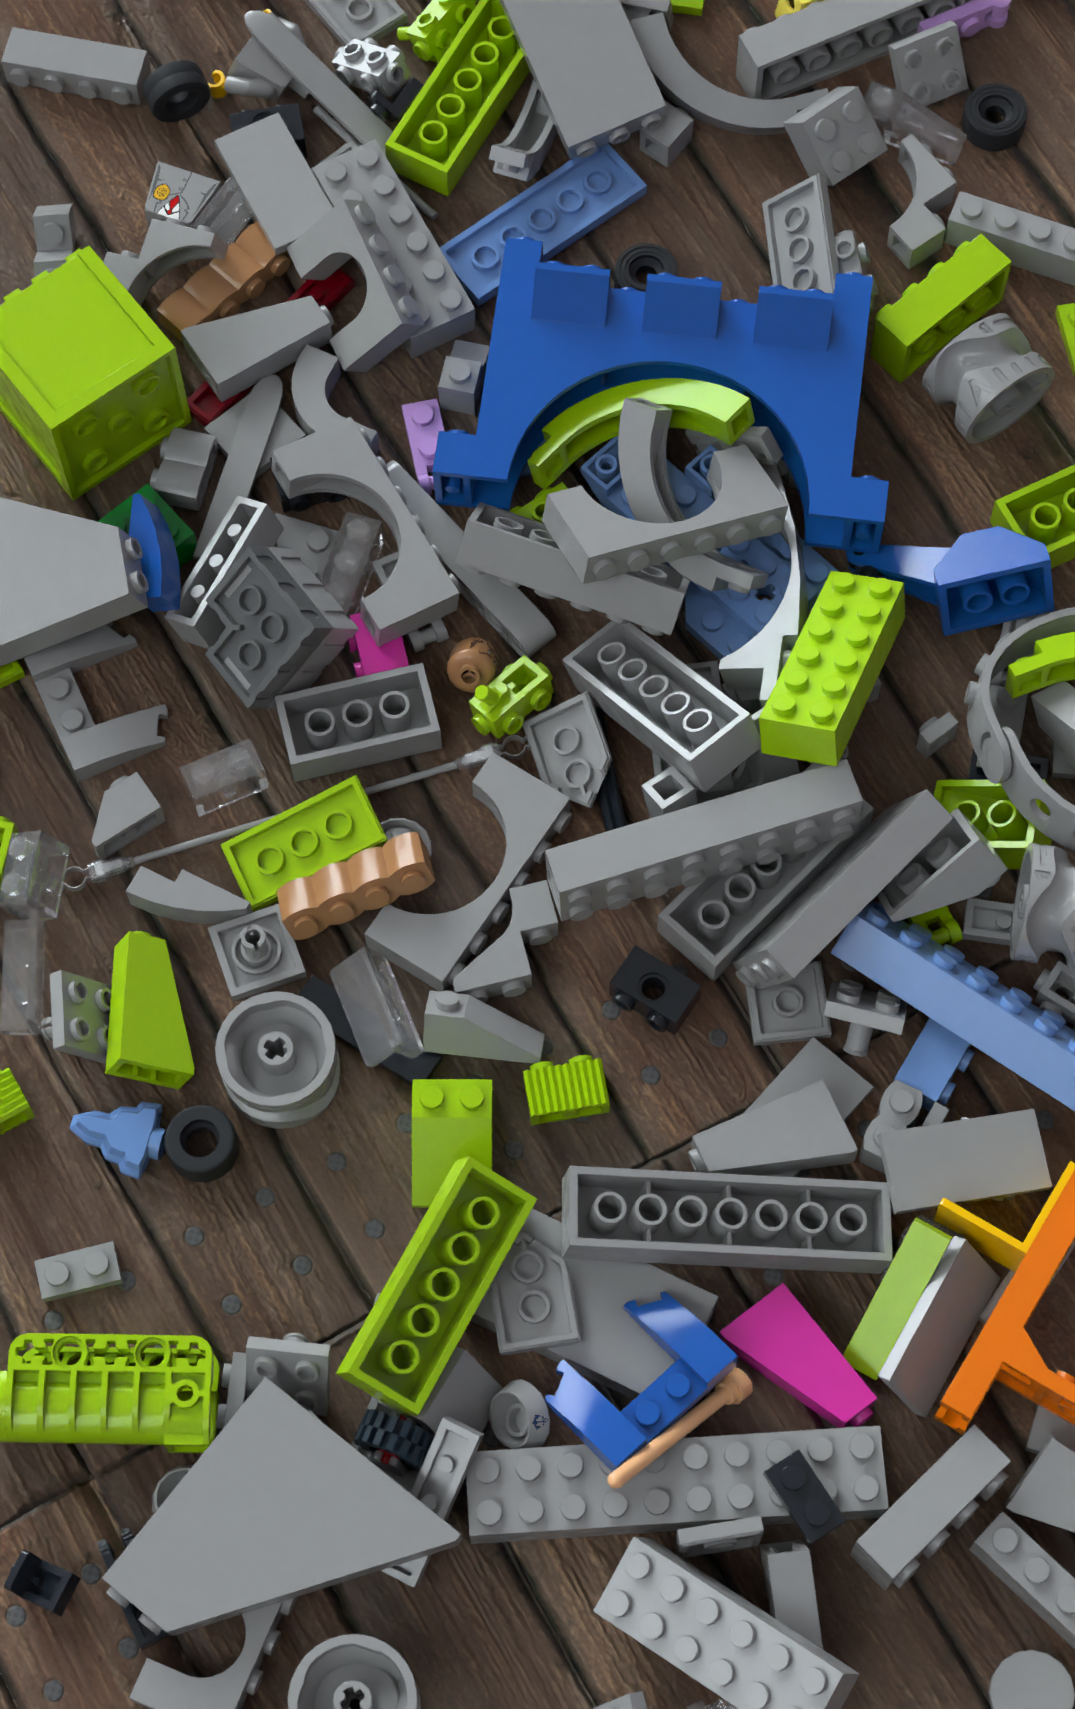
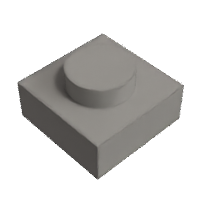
[916,712,959,759]

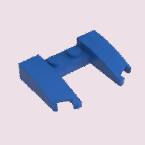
[545,1291,738,1472]

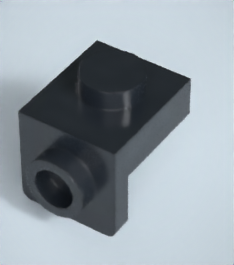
[366,77,424,122]
[4,1550,81,1617]

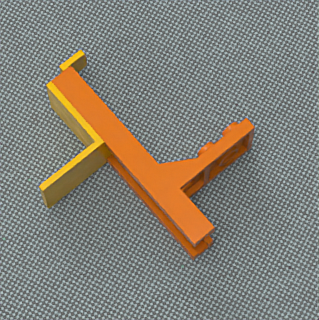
[933,1161,1075,1435]

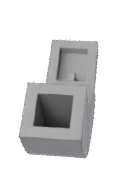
[292,344,379,456]

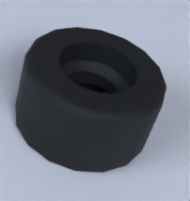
[164,1105,239,1183]

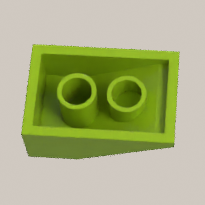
[934,779,1052,869]
[412,1079,493,1208]

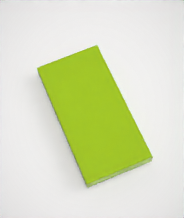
[220,775,389,912]

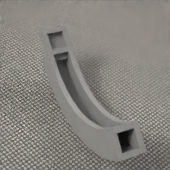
[629,12,828,135]
[489,79,557,181]
[618,398,769,594]

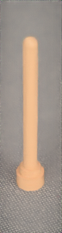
[608,1367,753,1489]

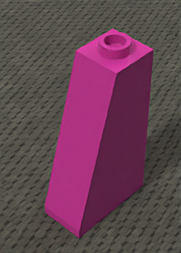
[718,1283,877,1428]

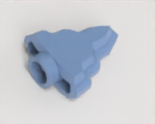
[69,1101,166,1180]

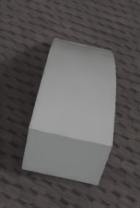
[126,866,253,924]

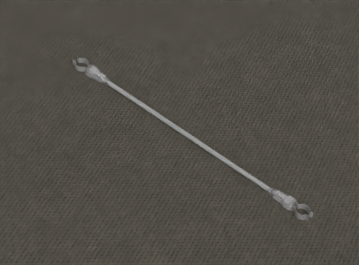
[58,735,531,892]

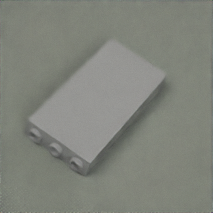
[499,0,667,159]
[731,789,953,991]
[470,1209,718,1399]

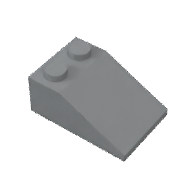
[876,808,1008,922]

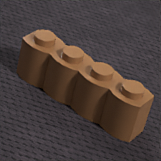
[157,221,292,344]
[276,832,436,940]

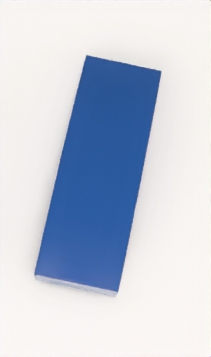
[129,493,181,612]

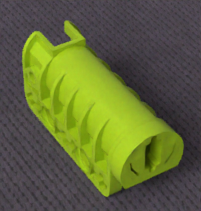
[0,1333,221,1453]

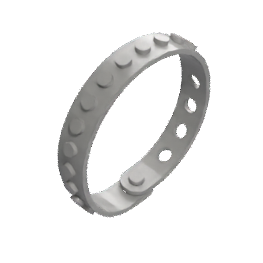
[964,607,1075,851]

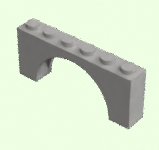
[272,417,461,647]
[542,444,789,584]
[364,752,572,991]

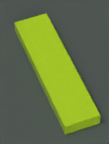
[843,1217,952,1380]

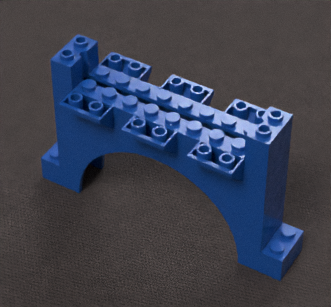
[432,237,889,554]

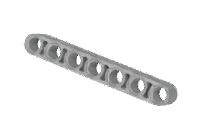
[386,460,556,658]

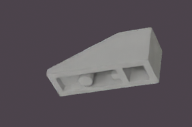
[423,990,545,1064]

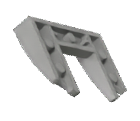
[23,622,169,782]

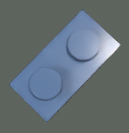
[893,1018,975,1112]

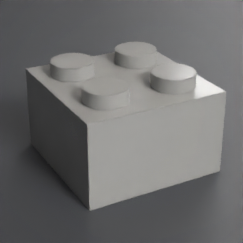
[783,86,888,186]

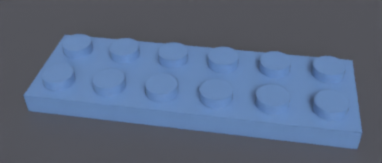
[439,143,647,306]

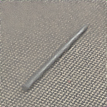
[313,106,438,220]

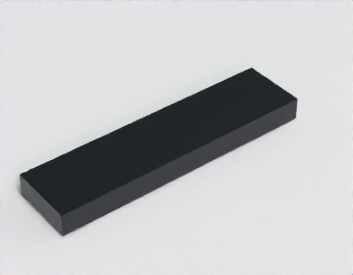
[298,975,442,1086]

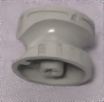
[922,313,1055,444]
[1010,843,1075,970]
[215,991,341,1129]
[288,1634,421,1709]

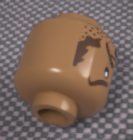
[447,637,499,693]

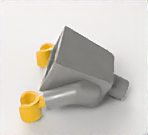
[208,9,309,100]

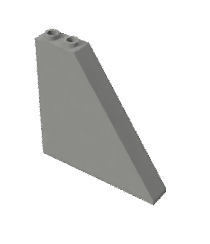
[0,497,149,667]
[102,1377,463,1636]

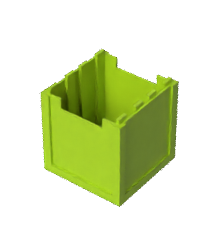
[0,245,192,501]

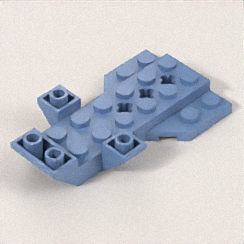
[580,436,839,659]

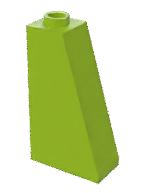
[105,931,195,1090]

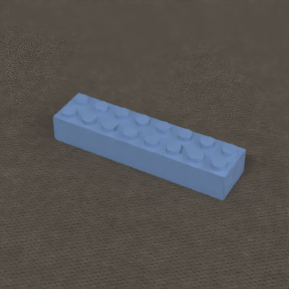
[831,902,1075,1111]

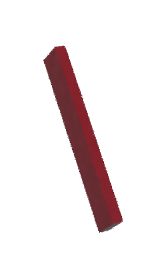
[187,269,355,427]

